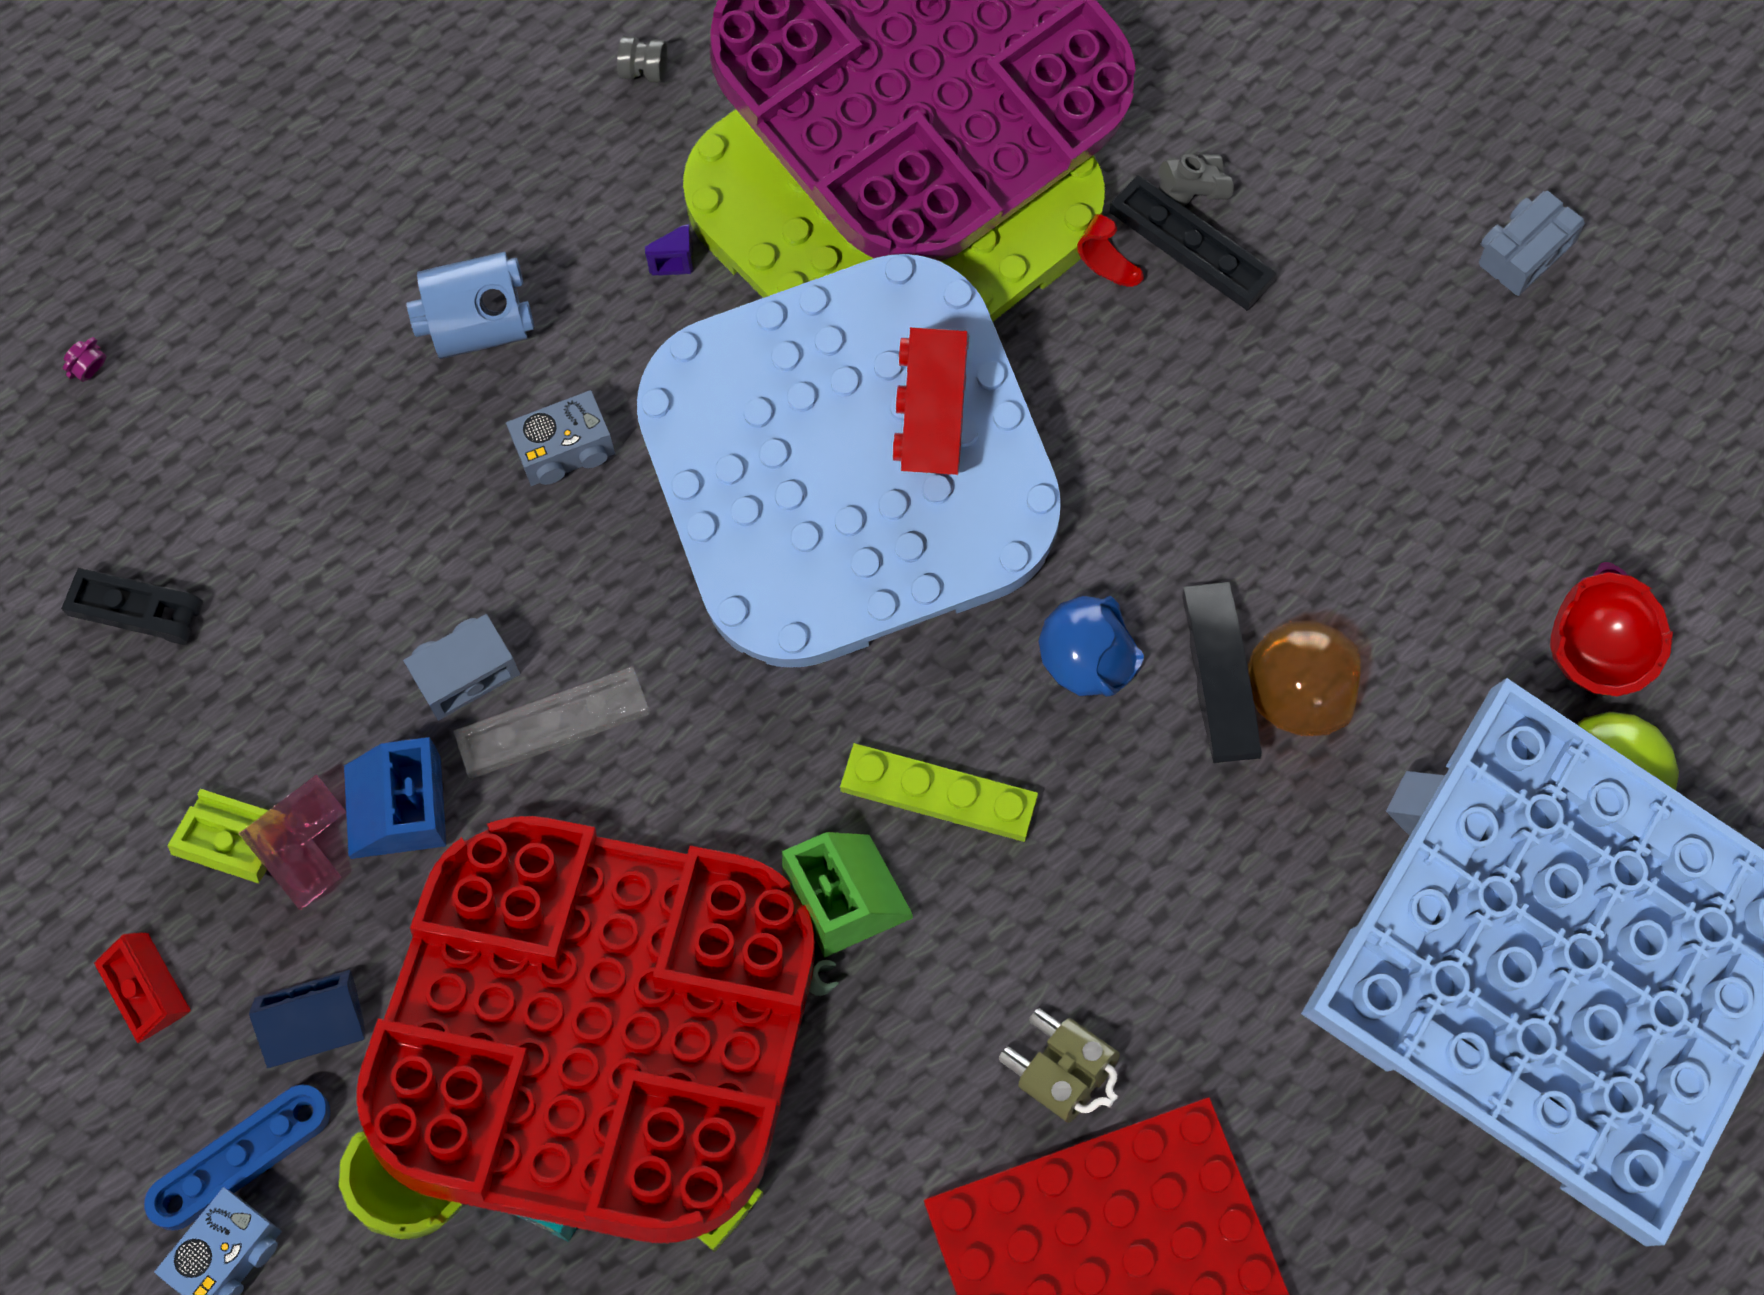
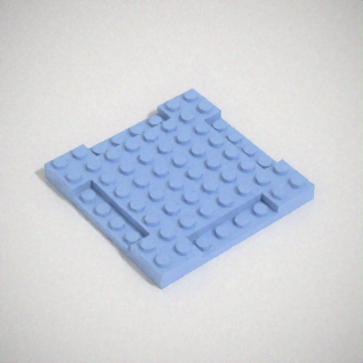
[1301,678,1764,1246]

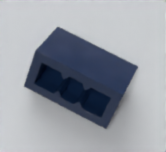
[249,970,365,1069]

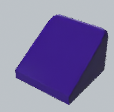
[645,224,693,276]

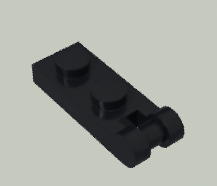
[61,568,204,645]

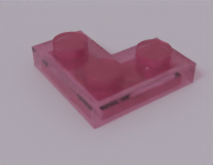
[239,774,346,910]

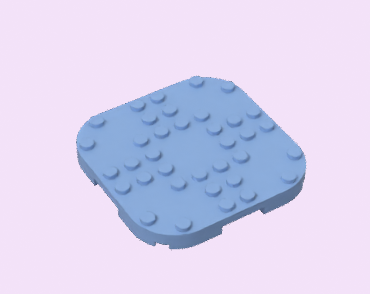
[637,254,1060,667]

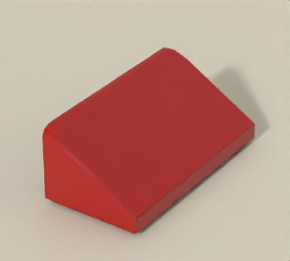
[94,932,191,1043]

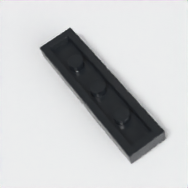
[1109,175,1277,311]

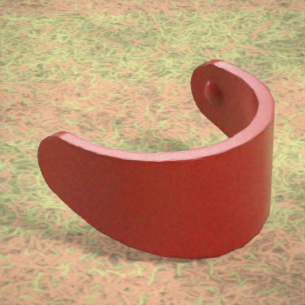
[1077,214,1144,287]

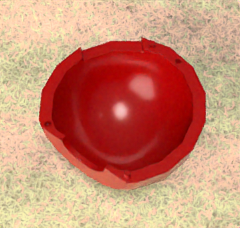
[1550,572,1673,697]

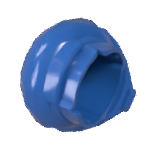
[1038,596,1144,697]

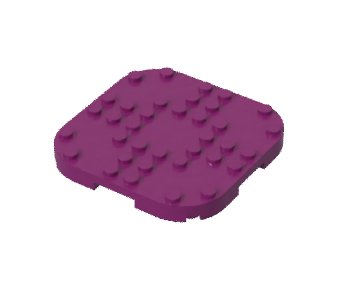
[709,0,1136,262]

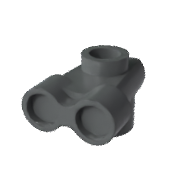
[1158,154,1234,207]

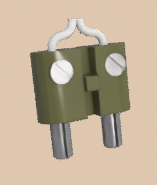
[999,1008,1120,1123]

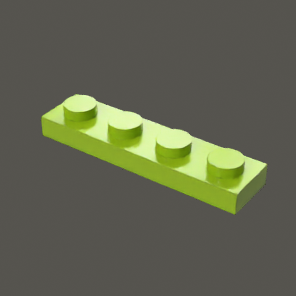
[840,743,1038,842]

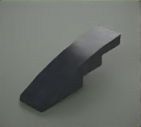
[1182,582,1262,763]

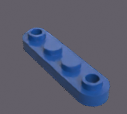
[144,1085,331,1230]

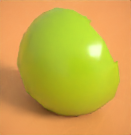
[1577,712,1679,791]
[339,1131,463,1239]

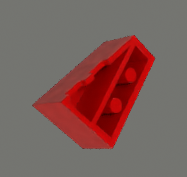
[893,327,969,475]

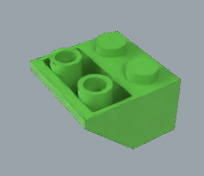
[782,832,913,958]

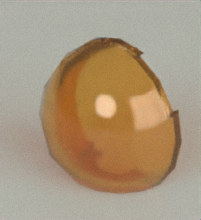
[1247,620,1361,736]

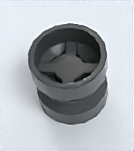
[617,35,668,83]

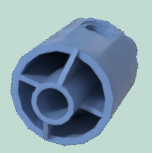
[407,252,535,359]

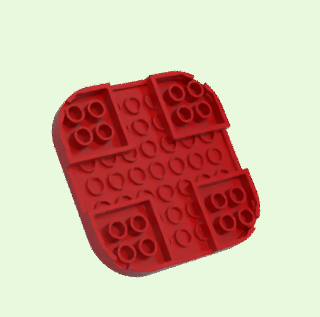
[357,816,814,1243]

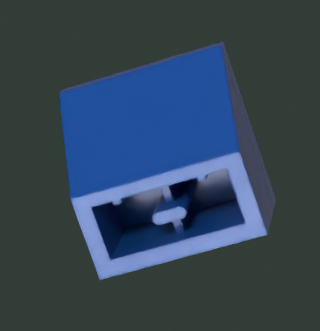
[344,737,447,859]

